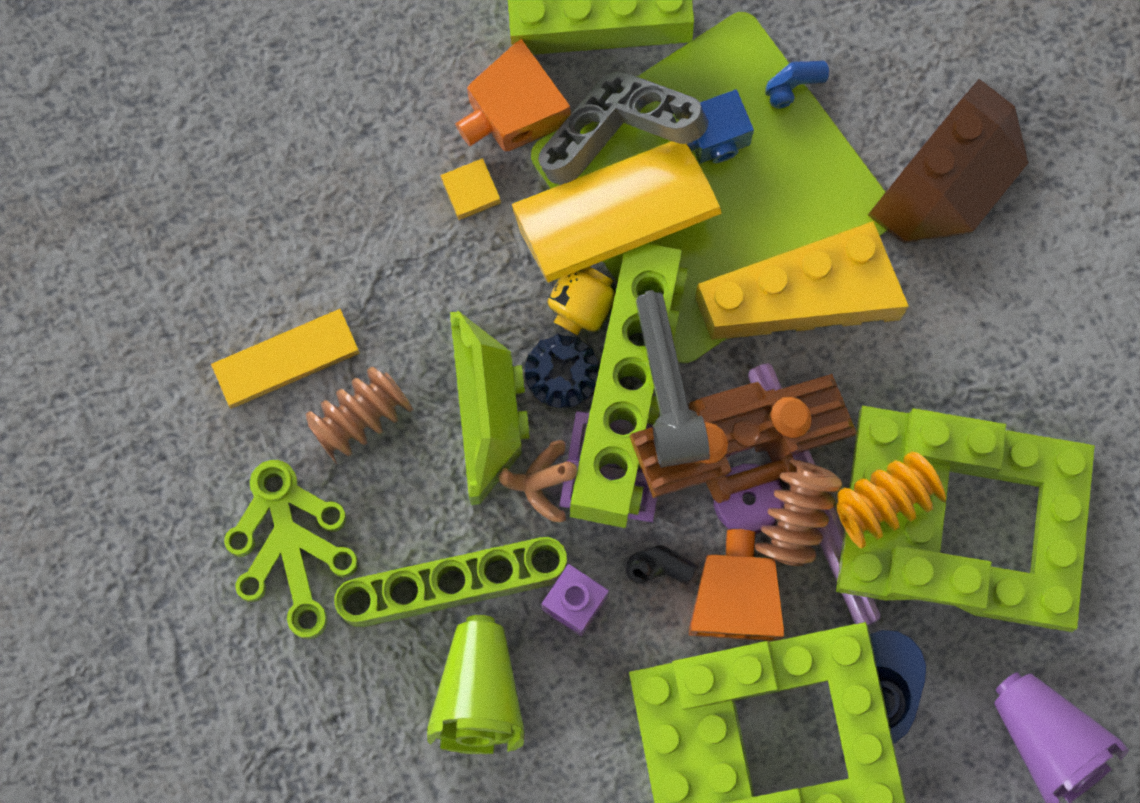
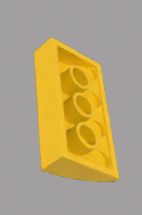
[511,141,722,283]

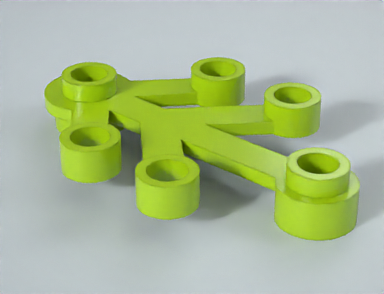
[224,460,358,639]

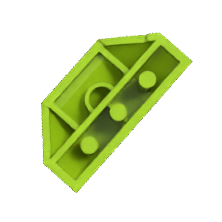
[450,311,530,505]

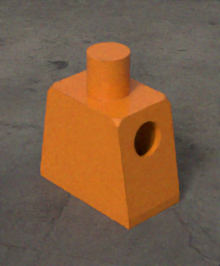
[455,39,571,151]
[689,529,784,641]

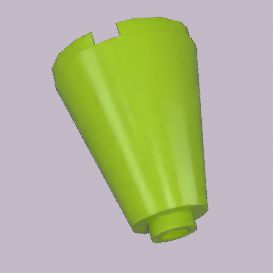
[427,615,525,754]

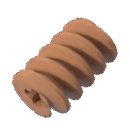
[305,367,414,465]
[754,459,842,566]

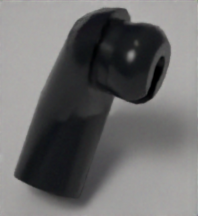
[626,545,699,586]

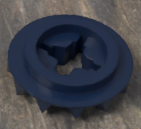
[525,333,599,408]

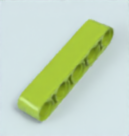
[334,537,567,627]

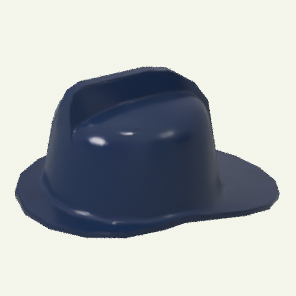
[870,630,926,744]

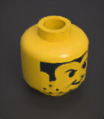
[547,266,615,336]

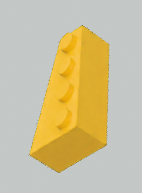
[695,221,909,340]

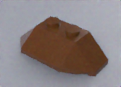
[868,79,1029,244]

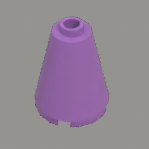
[994,672,1129,803]

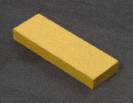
[211,309,360,409]

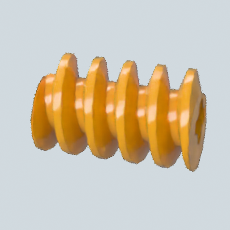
[837,451,946,549]

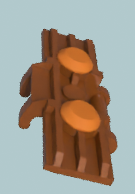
[629,374,857,503]

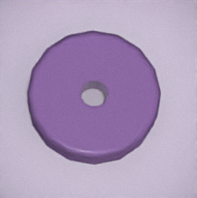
[713,464,784,535]

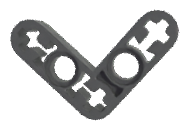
[538,72,708,184]

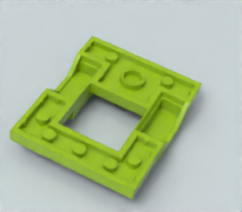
[836,405,1095,632]
[629,622,907,803]

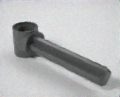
[636,290,710,468]

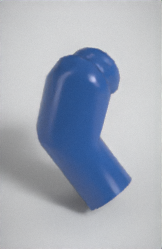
[765,60,829,109]

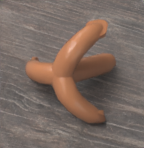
[498,440,577,522]

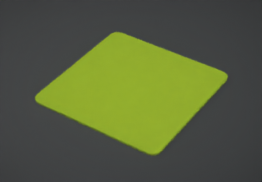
[531,12,887,363]

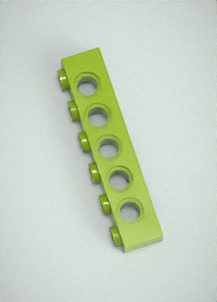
[569,243,688,528]

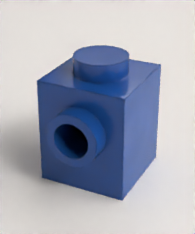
[686,89,754,164]

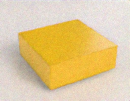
[440,158,501,220]

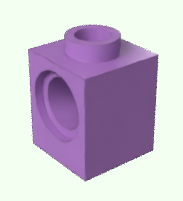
[541,564,609,637]

